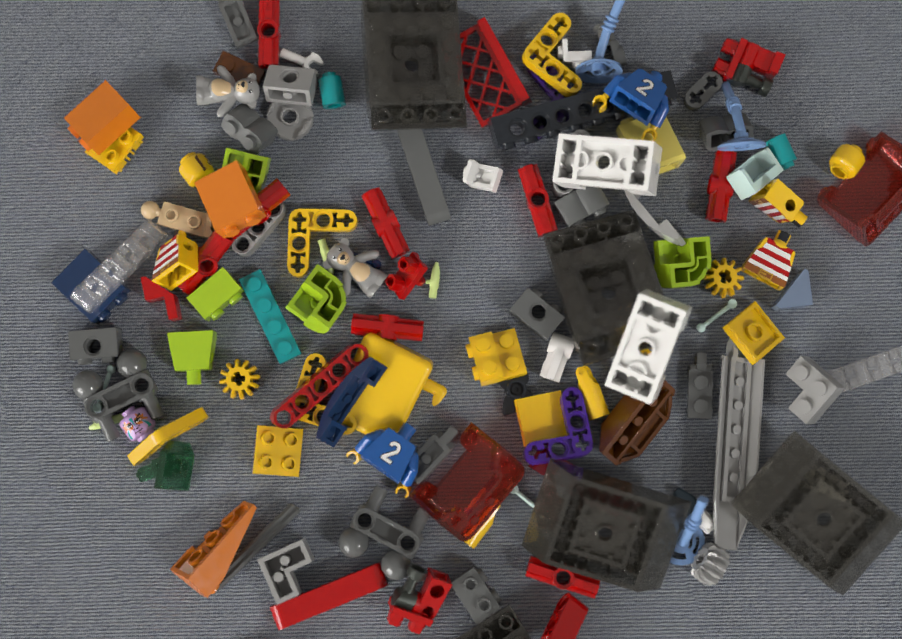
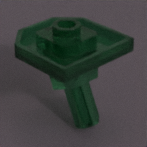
[136,440,195,491]

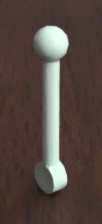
[696,299,737,332]
[93,364,116,412]
[509,485,550,520]

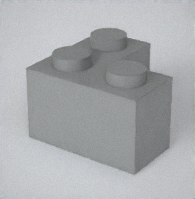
[786,356,845,424]
[258,538,315,605]

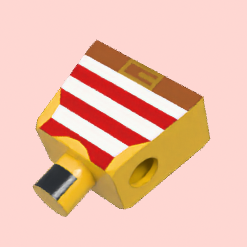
[748,179,808,228]
[151,230,198,291]
[741,230,795,291]

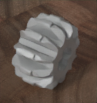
[691,542,730,586]

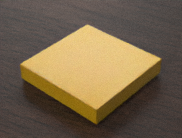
[722,301,785,365]
[514,390,567,447]

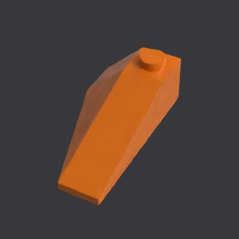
[170,501,257,598]

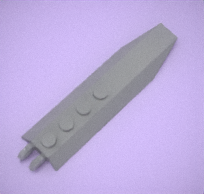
[713,338,765,550]

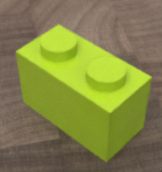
[187,267,244,322]

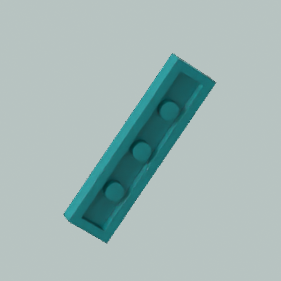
[239,269,302,365]

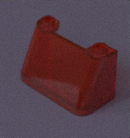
[817,131,902,247]
[409,422,525,541]

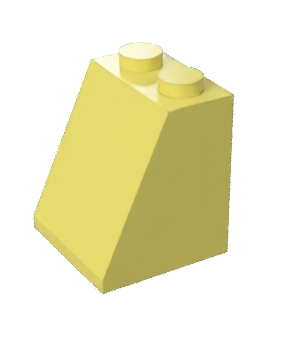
[616,117,686,174]

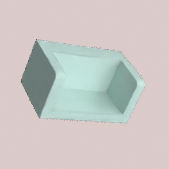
[726,147,784,200]

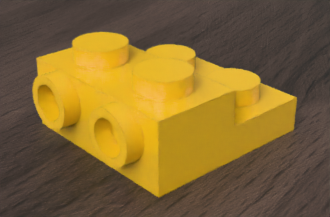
[465,328,527,387]

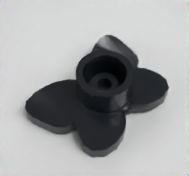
[498,372,533,416]

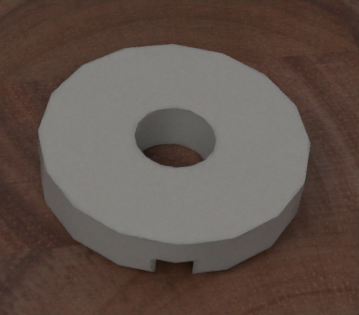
[267,102,314,141]

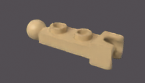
[141,201,214,240]

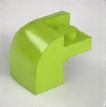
[222,148,271,194]
[651,236,711,288]
[286,264,347,334]

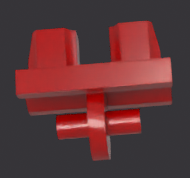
[385,252,428,300]

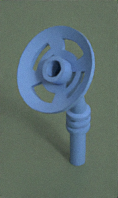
[575,0,625,84]
[717,82,766,151]
[657,496,708,565]

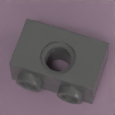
[509,287,565,341]
[68,327,123,365]

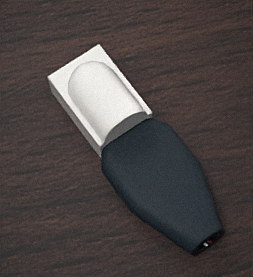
[672,487,713,534]

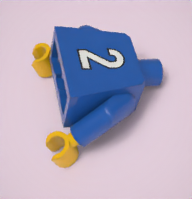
[592,69,669,141]
[346,422,419,498]

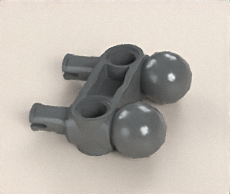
[72,349,165,442]
[338,485,431,581]

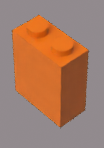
[64,80,141,155]
[194,160,266,239]

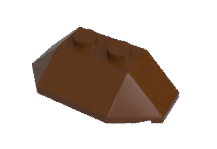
[599,380,675,466]

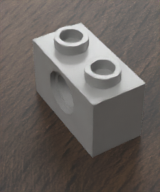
[263,65,318,106]

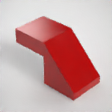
[141,276,183,322]

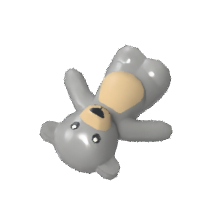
[196,65,260,117]
[323,238,388,299]

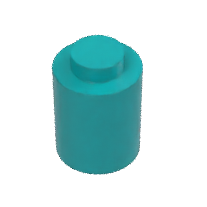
[318,72,346,109]
[765,133,797,171]

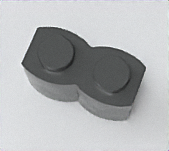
[221,103,278,154]
[699,112,753,151]
[554,186,610,230]

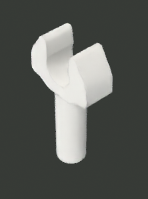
[280,48,324,77]

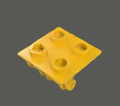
[85,127,144,175]
[252,425,303,477]

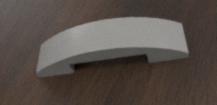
[624,190,686,246]

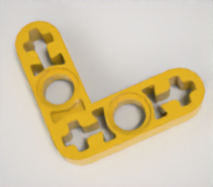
[522,12,582,97]
[287,209,358,278]
[295,353,357,435]
[127,407,209,466]

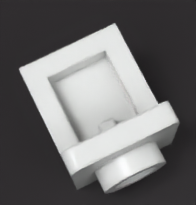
[557,38,592,70]
[463,159,503,193]

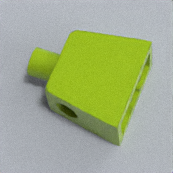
[167,330,217,385]

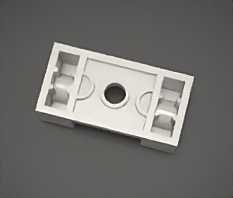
[552,134,662,196]
[605,289,693,404]

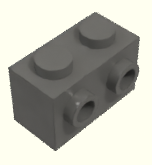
[451,566,502,625]

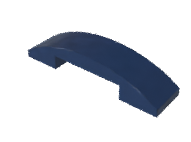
[316,357,388,447]

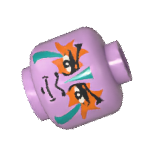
[119,406,156,443]

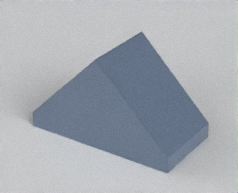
[771,268,813,311]

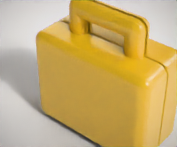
[342,333,447,435]

